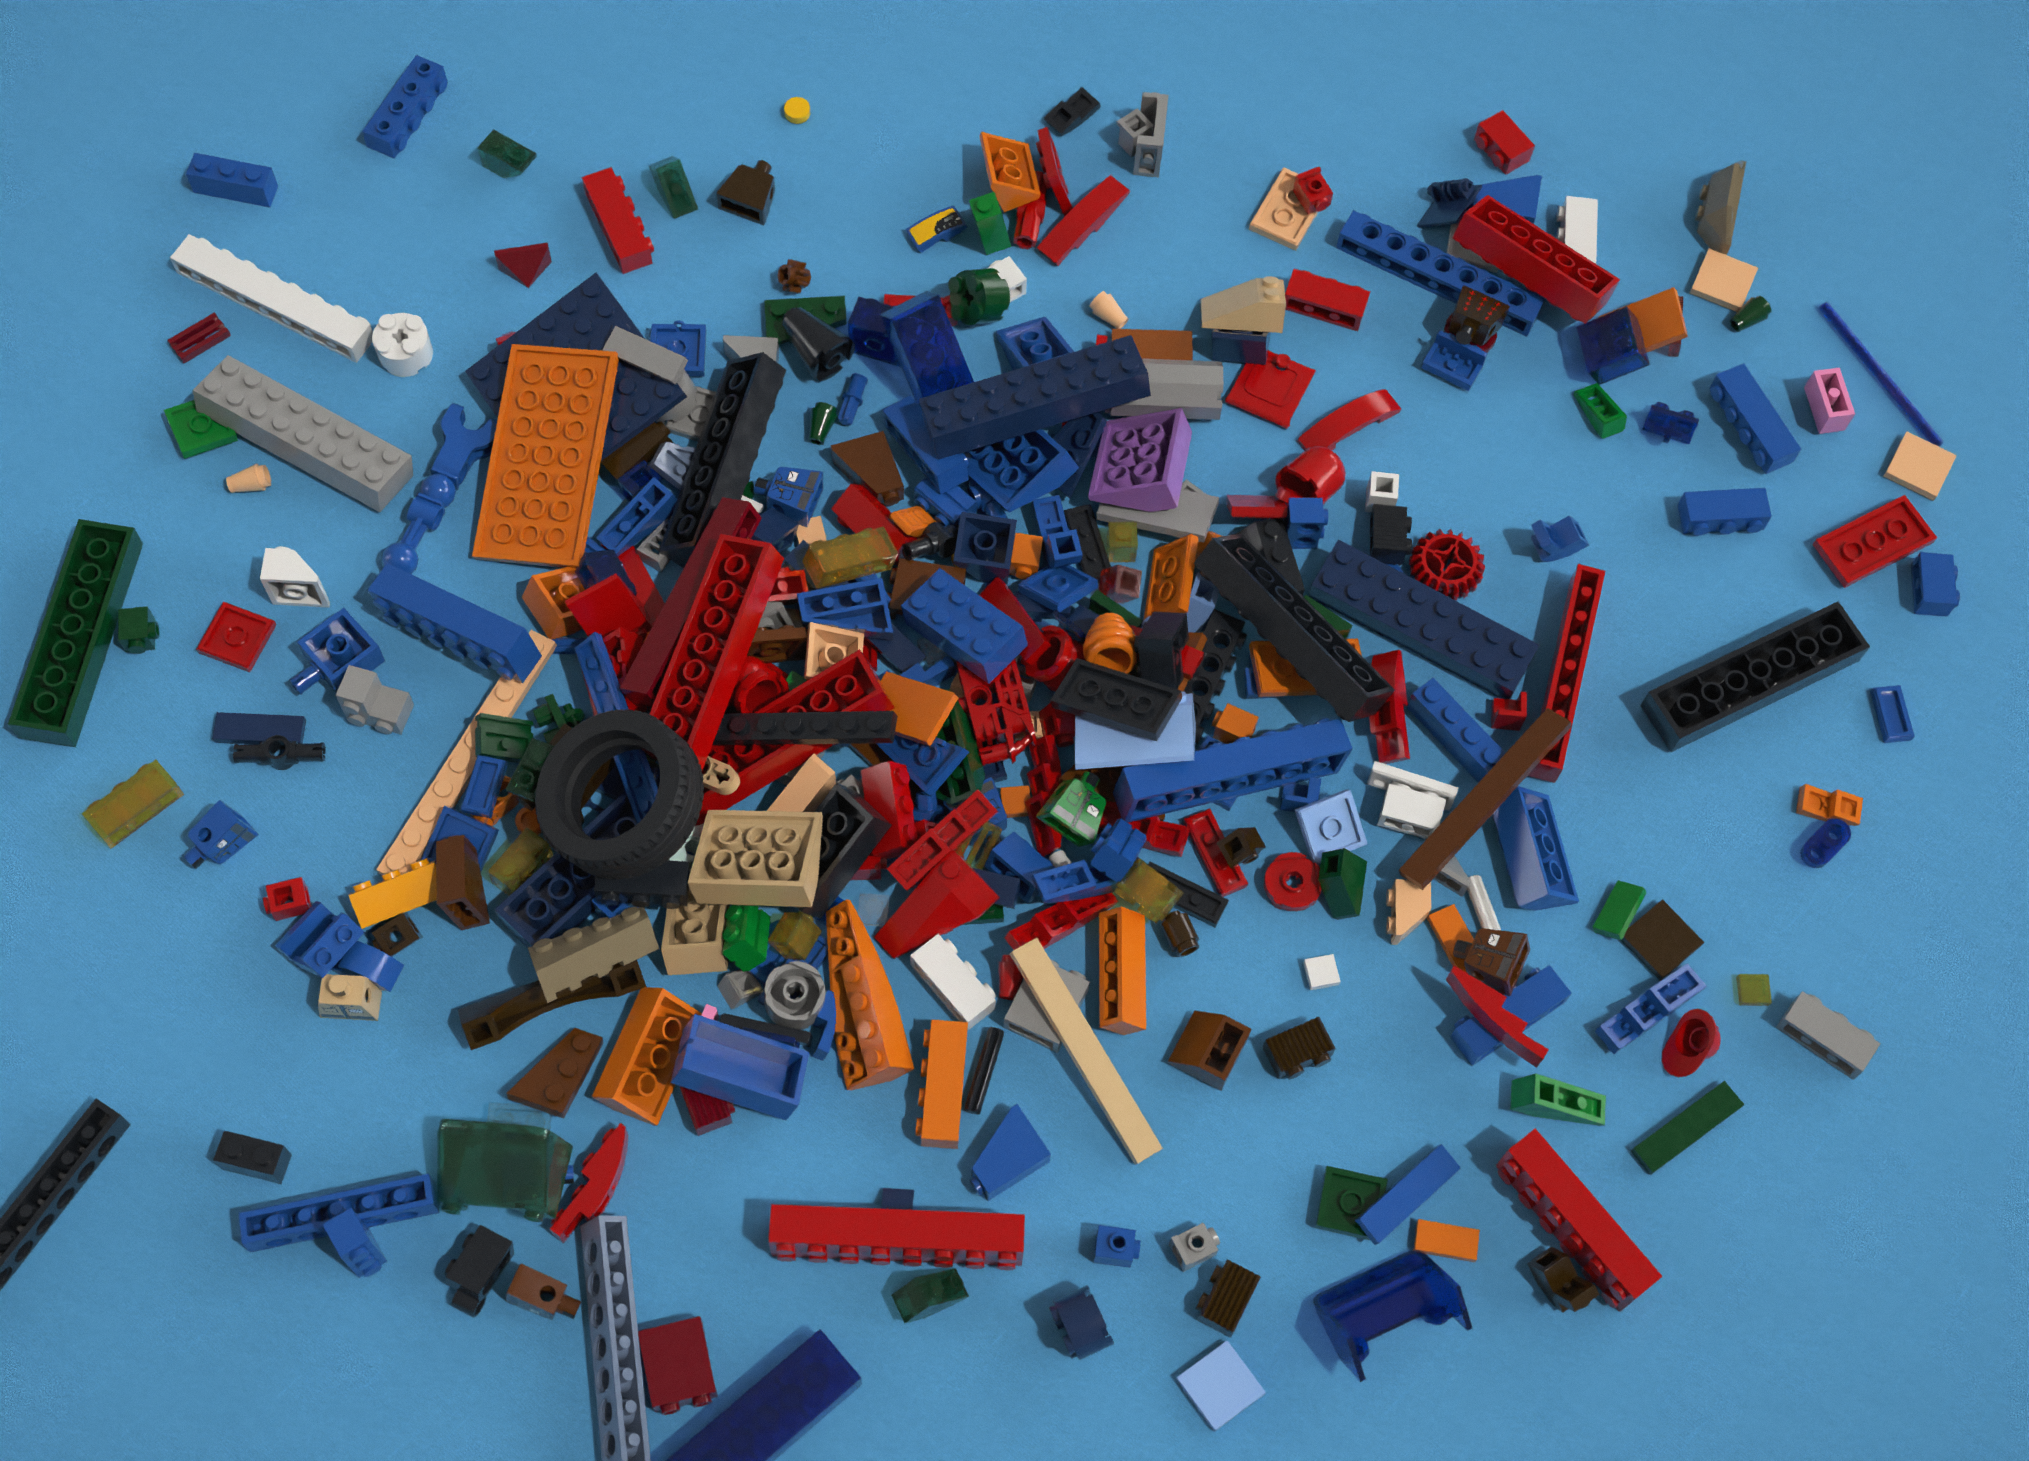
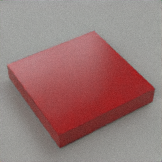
[1226,495,1288,518]
[196,601,277,673]

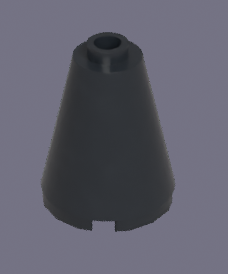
[782,307,855,381]

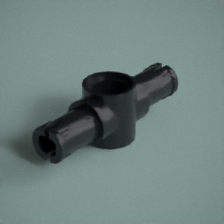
[902,522,959,561]
[233,735,326,770]

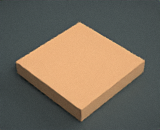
[1690,249,1758,312]
[1883,432,1957,501]

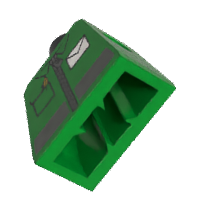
[1036,771,1106,847]

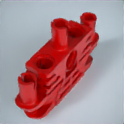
[955,659,1037,766]

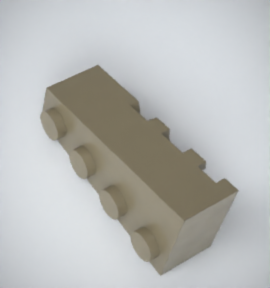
[528,907,659,1003]

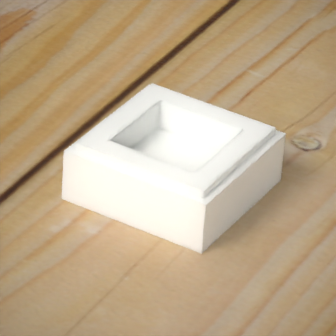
[1303,954,1341,990]

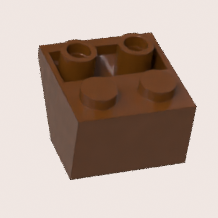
[1167,1010,1252,1091]

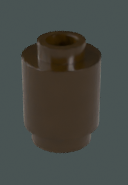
[1160,911,1200,957]

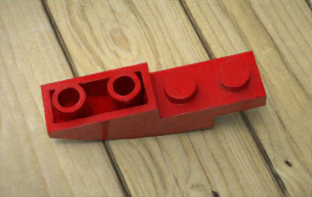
[1369,650,1410,764]
[550,1123,628,1243]

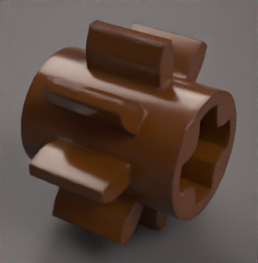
[778,259,811,294]

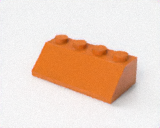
[592,987,702,1126]

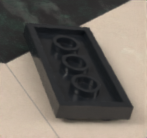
[1050,658,1182,741]

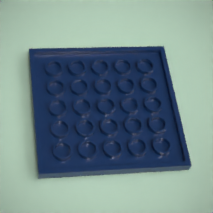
[465,272,687,461]

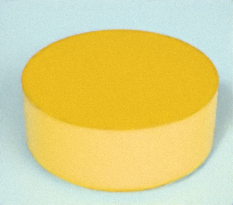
[784,97,810,124]

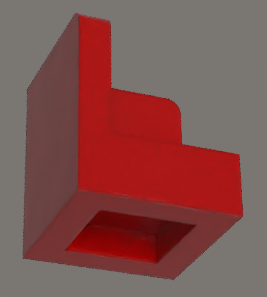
[1491,691,1527,731]

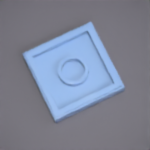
[1295,789,1368,864]
[1176,1340,1266,1432]

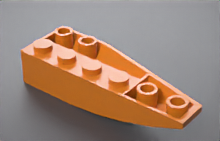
[826,899,914,1091]

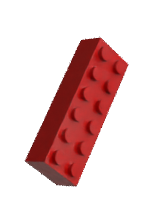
[1452,195,1620,324]
[1496,1128,1663,1312]

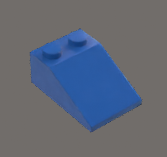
[996,316,1074,370]

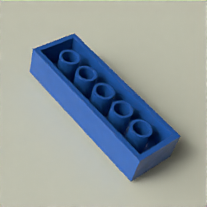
[367,563,542,683]

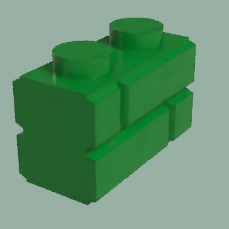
[722,905,771,972]

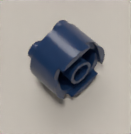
[1049,1285,1114,1360]

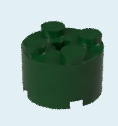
[948,268,1010,325]

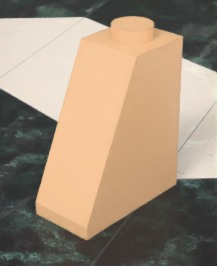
[767,754,836,812]

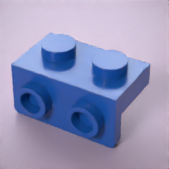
[1421,330,1488,391]

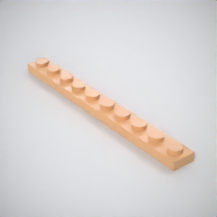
[376,630,557,875]

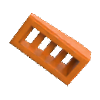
[890,506,937,538]

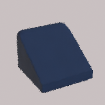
[881,1188,914,1210]

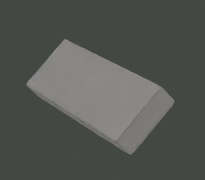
[603,326,688,385]

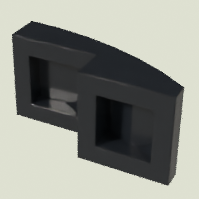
[1044,87,1101,136]

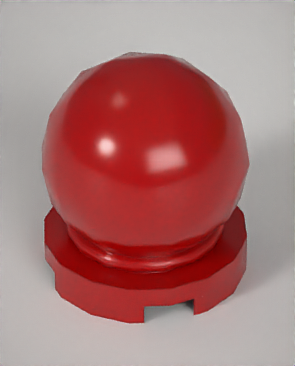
[1021,625,1085,692]
[728,655,789,713]

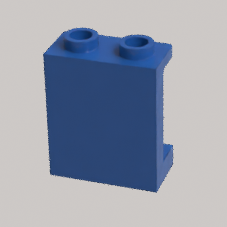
[275,901,364,978]

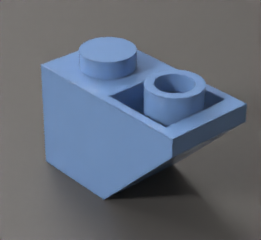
[1187,572,1219,633]

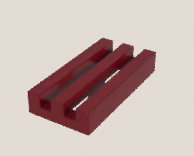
[167,312,231,363]

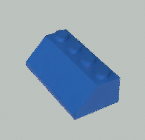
[1491,786,1579,911]

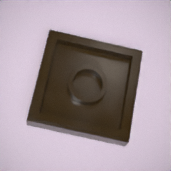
[1622,899,1705,981]

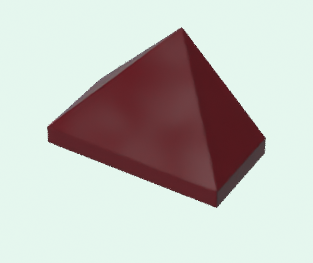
[494,242,552,288]

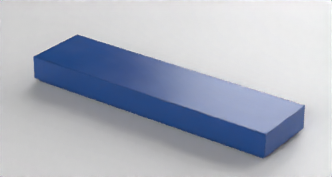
[1355,1144,1461,1245]

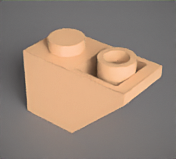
[1386,879,1431,945]

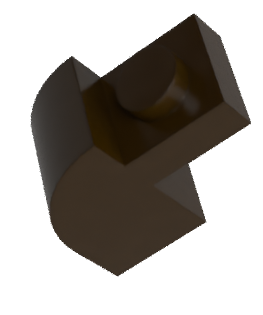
[1527,1246,1599,1313]

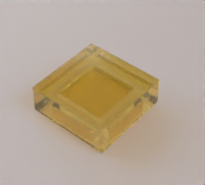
[1736,974,1772,1006]

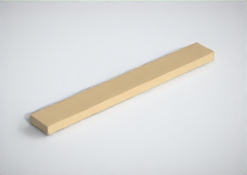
[1010,938,1163,1165]

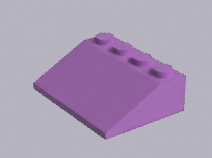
[1088,408,1192,512]

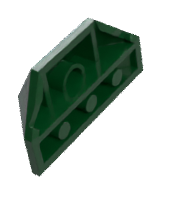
[936,689,985,806]

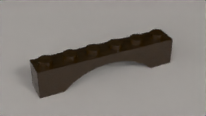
[458,960,646,1050]

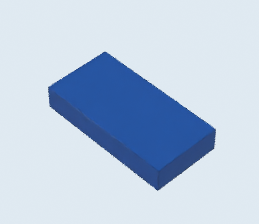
[1870,685,1915,743]
[461,755,508,819]

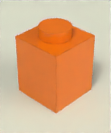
[1009,533,1043,580]
[1211,703,1259,744]

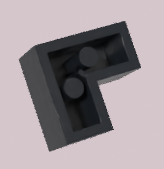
[1134,612,1189,689]

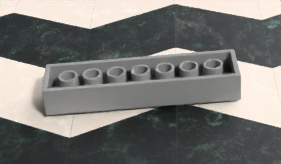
[193,355,413,512]

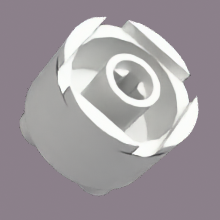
[372,313,433,377]

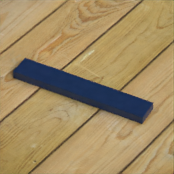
[783,540,927,674]

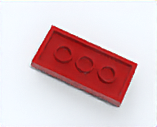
[1812,495,1937,588]

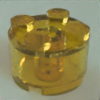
[1114,856,1184,923]

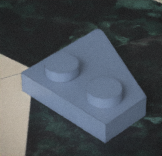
[648,442,696,491]

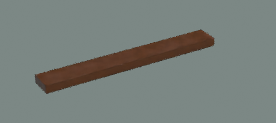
[1399,708,1571,890]

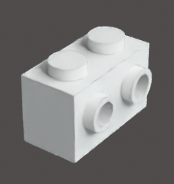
[1377,783,1446,839]

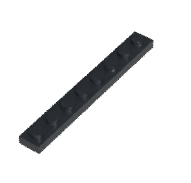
[712,711,898,745]

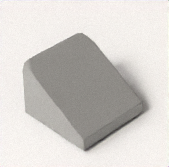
[718,969,764,1009]

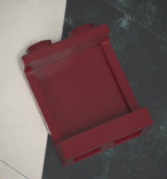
[638,1316,718,1415]

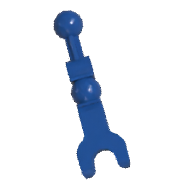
[382,403,497,574]

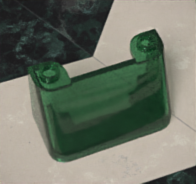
[437,1119,573,1222]

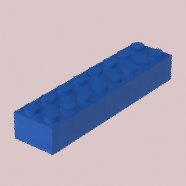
[1112,718,1353,822]

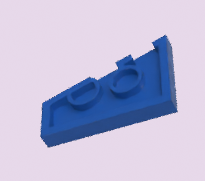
[876,735,969,797]

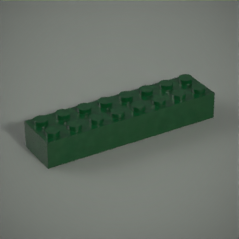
[8,519,143,747]

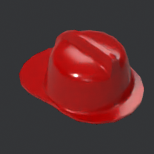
[1662,1009,1721,1077]

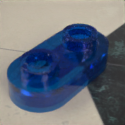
[1800,819,1851,868]

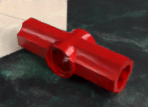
[1013,171,1047,250]

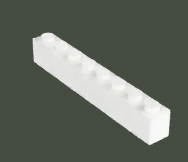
[170,234,373,363]

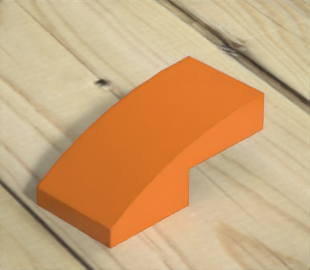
[1796,784,1863,826]

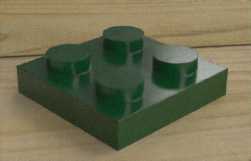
[1315,1166,1388,1240]

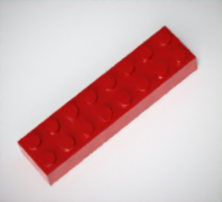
[642,534,784,770]
[659,649,895,826]
[768,1204,1025,1270]

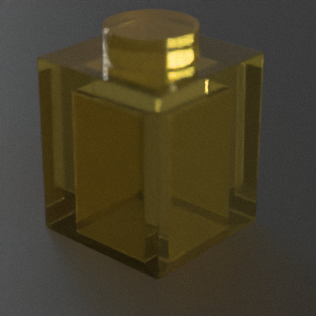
[1106,522,1138,562]
[768,911,822,960]

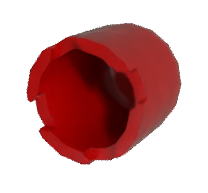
[1275,446,1346,505]

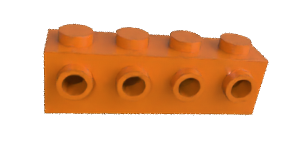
[1099,906,1146,1036]
[915,1019,968,1149]

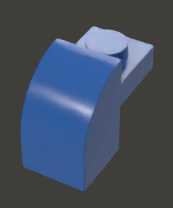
[1531,515,1589,562]
[331,941,404,992]

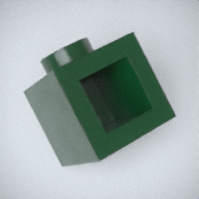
[118,606,160,654]

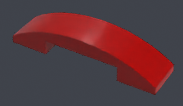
[1297,389,1401,451]

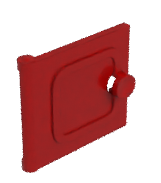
[1225,350,1316,429]

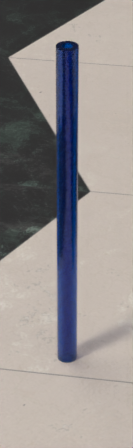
[1819,302,1944,447]

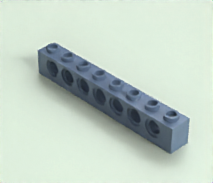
[580,1215,651,1461]

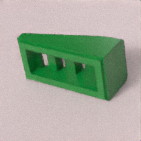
[1574,383,1627,439]

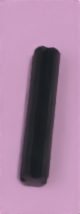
[965,1027,1004,1115]

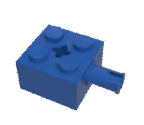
[289,608,385,695]

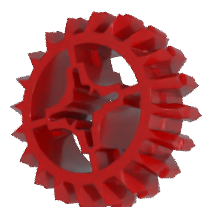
[1409,529,1485,600]

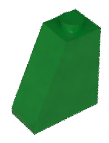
[969,192,1011,255]

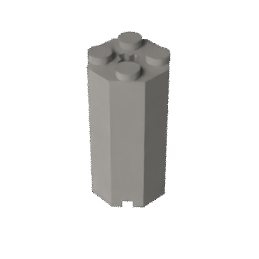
[1105,359,1224,420]

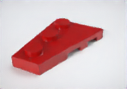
[1036,127,1073,216]

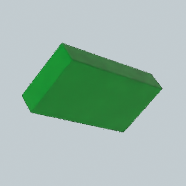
[1592,880,1646,940]

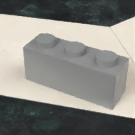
[1776,991,1881,1080]

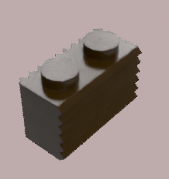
[1263,1017,1336,1080]
[1195,1259,1261,1338]

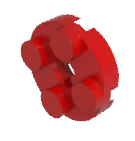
[1264,852,1322,911]

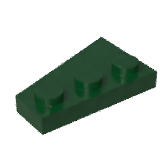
[764,296,847,345]

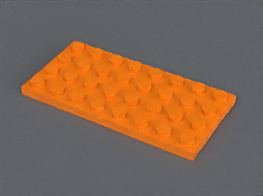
[472,344,619,569]

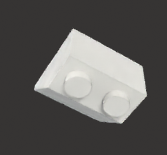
[260,546,330,608]

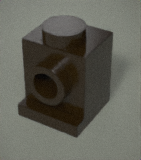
[1217,827,1266,869]
[372,912,423,957]

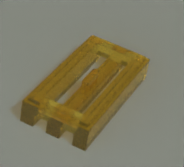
[956,822,1002,870]

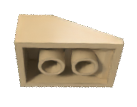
[1200,276,1286,333]
[661,888,730,976]

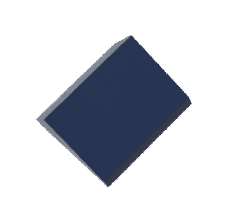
[1212,329,1271,365]

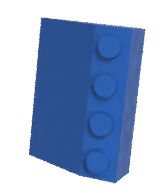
[963,429,1079,513]

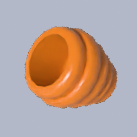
[1083,613,1139,674]

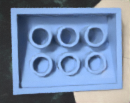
[1075,692,1196,770]

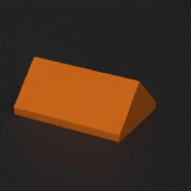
[979,132,1041,213]

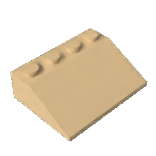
[688,810,823,907]

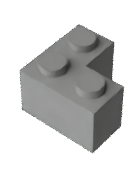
[335,665,414,735]

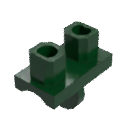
[533,694,585,745]

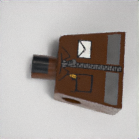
[1453,928,1530,996]
[506,1263,582,1320]

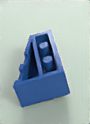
[797,578,893,640]

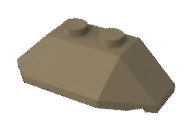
[1695,160,1747,255]

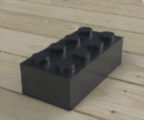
[797,783,892,919]

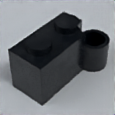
[444,1225,514,1318]

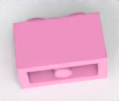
[1804,368,1855,434]

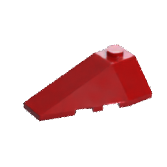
[874,850,1000,959]

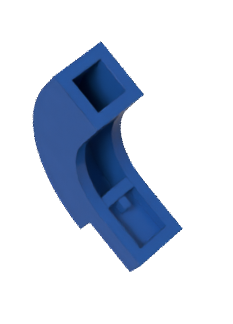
[1032,495,1083,568]

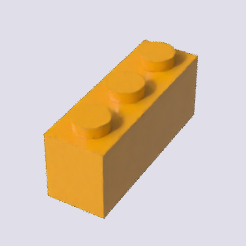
[348,858,437,929]

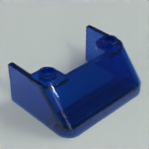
[1313,1250,1473,1382]

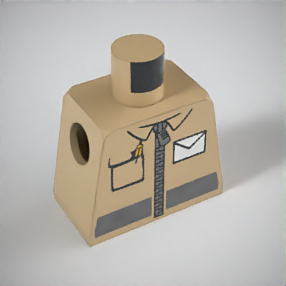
[318,974,382,1021]

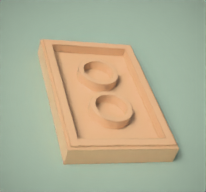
[1249,167,1318,251]

